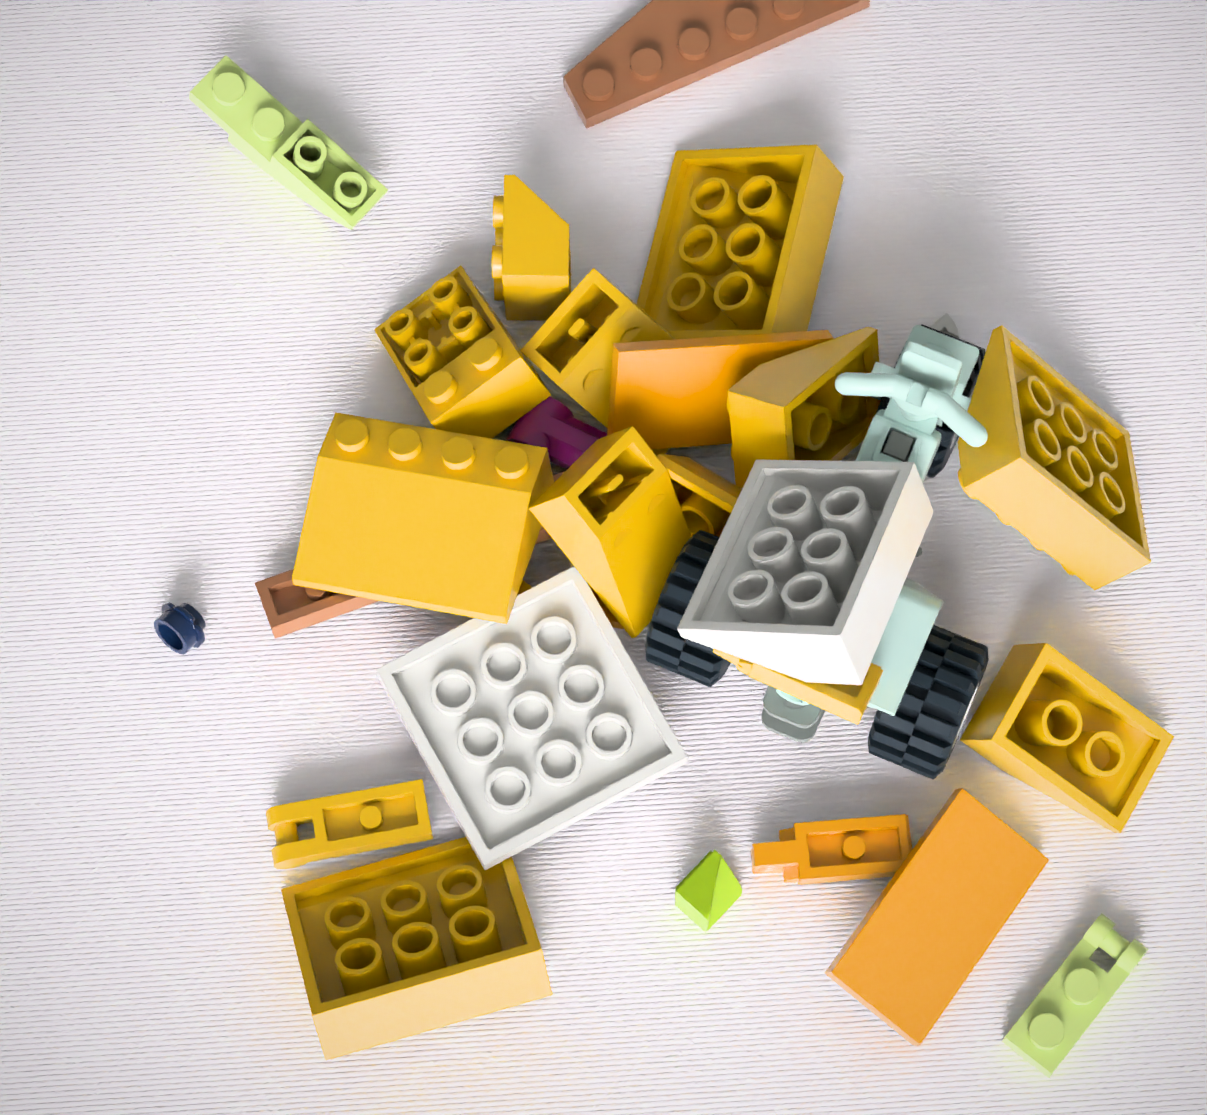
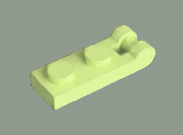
[1002,913,1149,1078]

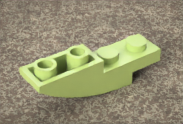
[189,55,388,230]

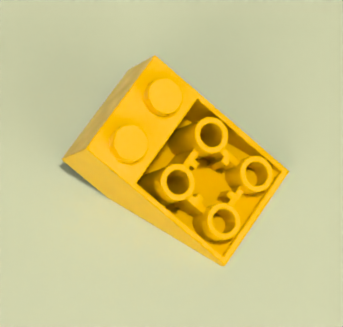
[374,265,551,438]
[520,268,675,456]
[528,426,691,638]

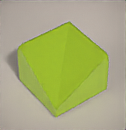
[675,850,742,933]

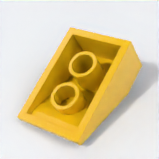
[727,327,881,488]
[960,643,1174,833]

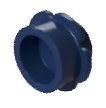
[154,602,206,655]

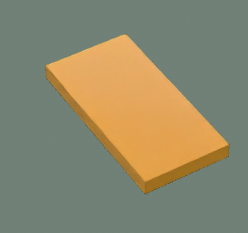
[607,330,834,449]
[825,788,1049,1045]

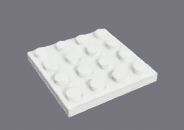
[376,566,688,870]

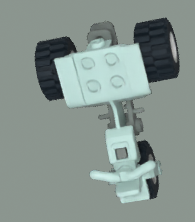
[645,324,989,780]

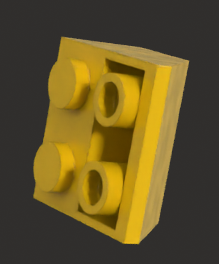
[492,175,571,321]

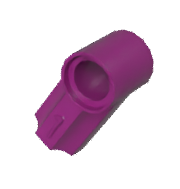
[505,396,607,470]

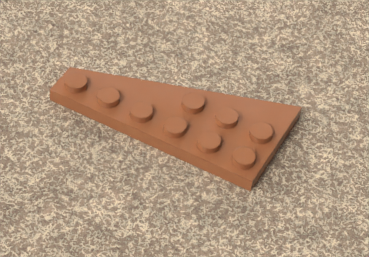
[563,0,870,129]

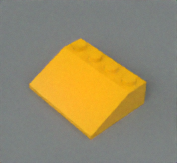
[636,144,844,339]
[958,325,1151,590]
[292,412,554,624]
[281,837,552,1060]

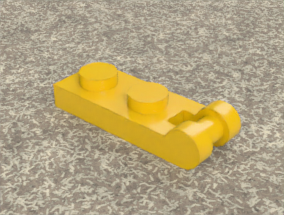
[266,779,433,869]

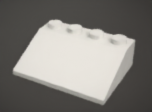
[677,460,934,685]

